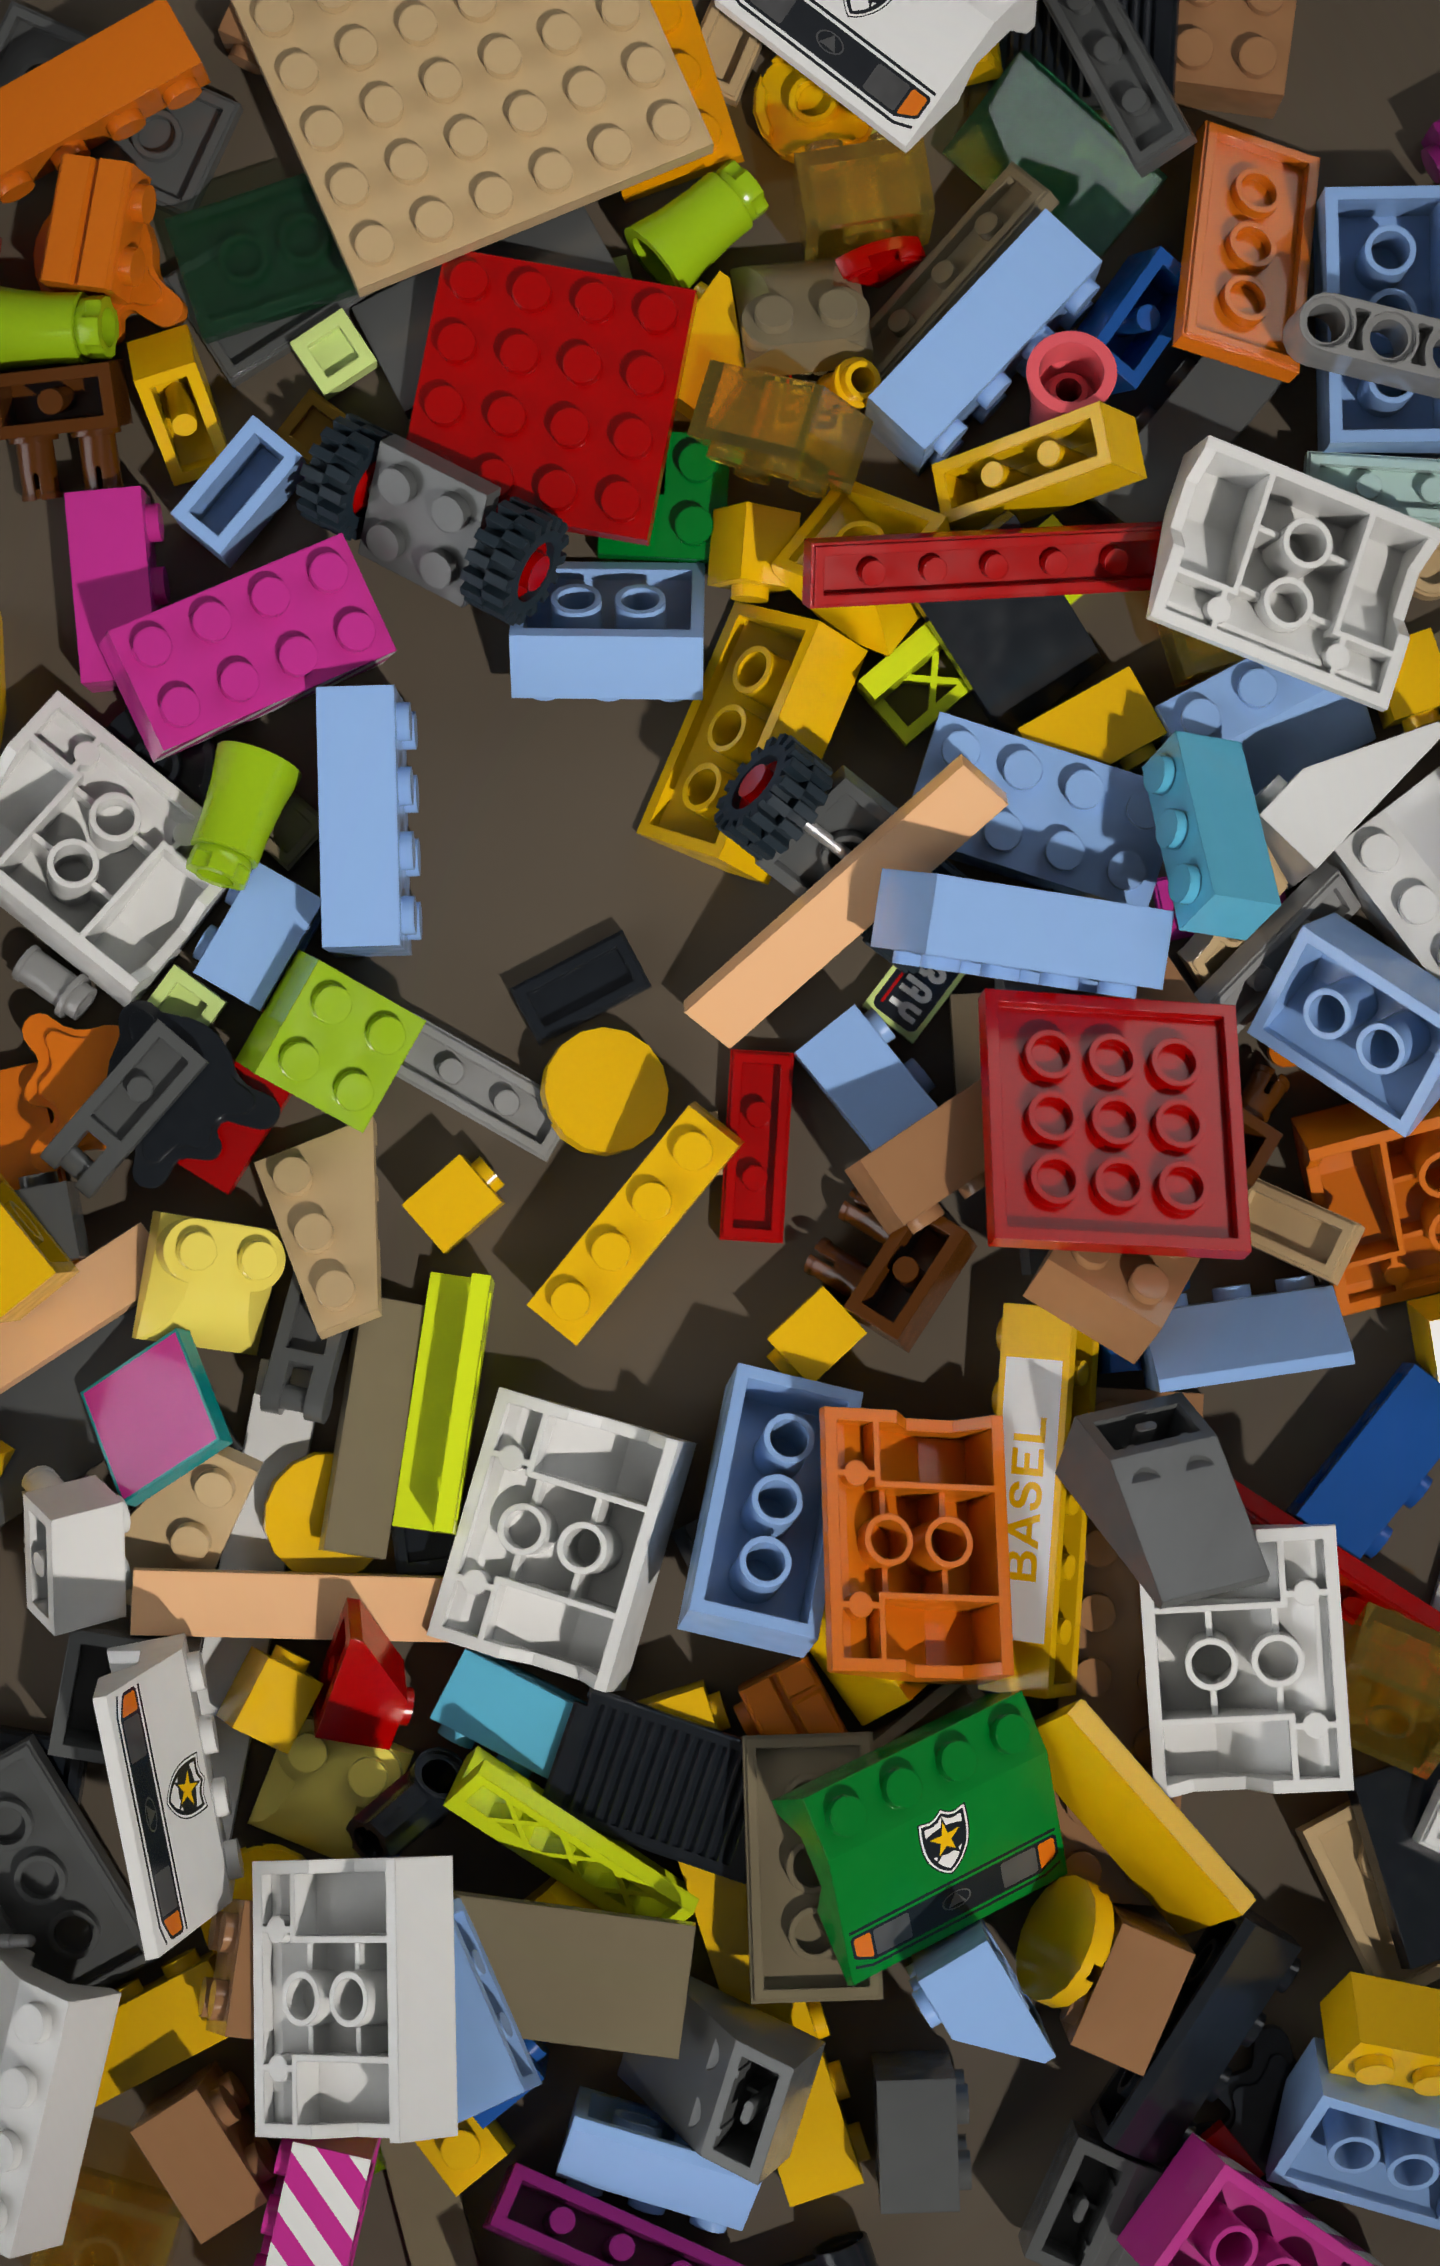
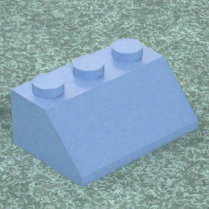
[509,561,705,702]
[1154,658,1376,796]
[1247,912,1440,1137]
[1141,1274,1355,1393]
[905,1919,1056,2064]
[1265,2037,1440,2230]
[555,2086,762,2234]

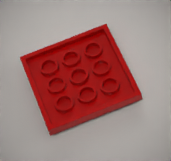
[407,251,698,546]
[978,988,1252,1260]

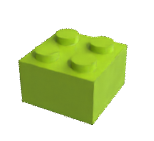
[235,949,426,1133]

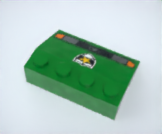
[771,1691,1068,1986]

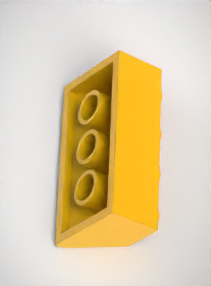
[636,601,868,885]

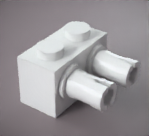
[21,1465,132,1636]

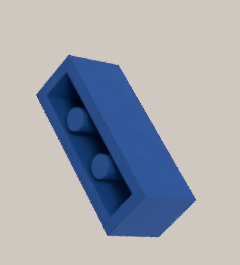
[1286,1362,1440,1560]

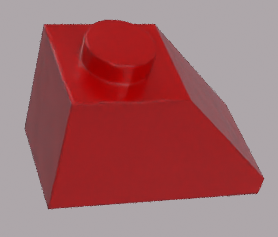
[313,1597,415,1750]

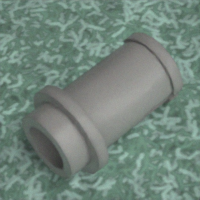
[12,945,97,1021]

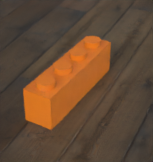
[0,0,211,203]

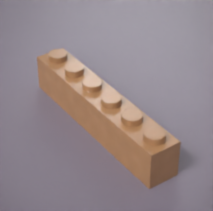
[844,956,1200,1235]

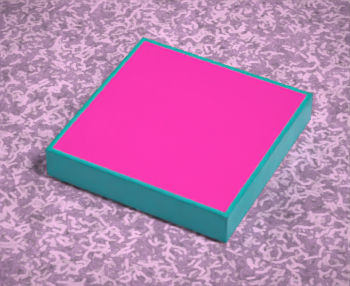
[80,1328,233,1507]

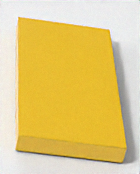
[1035,1699,1256,1936]

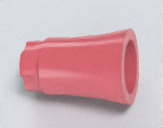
[1026,331,1117,427]

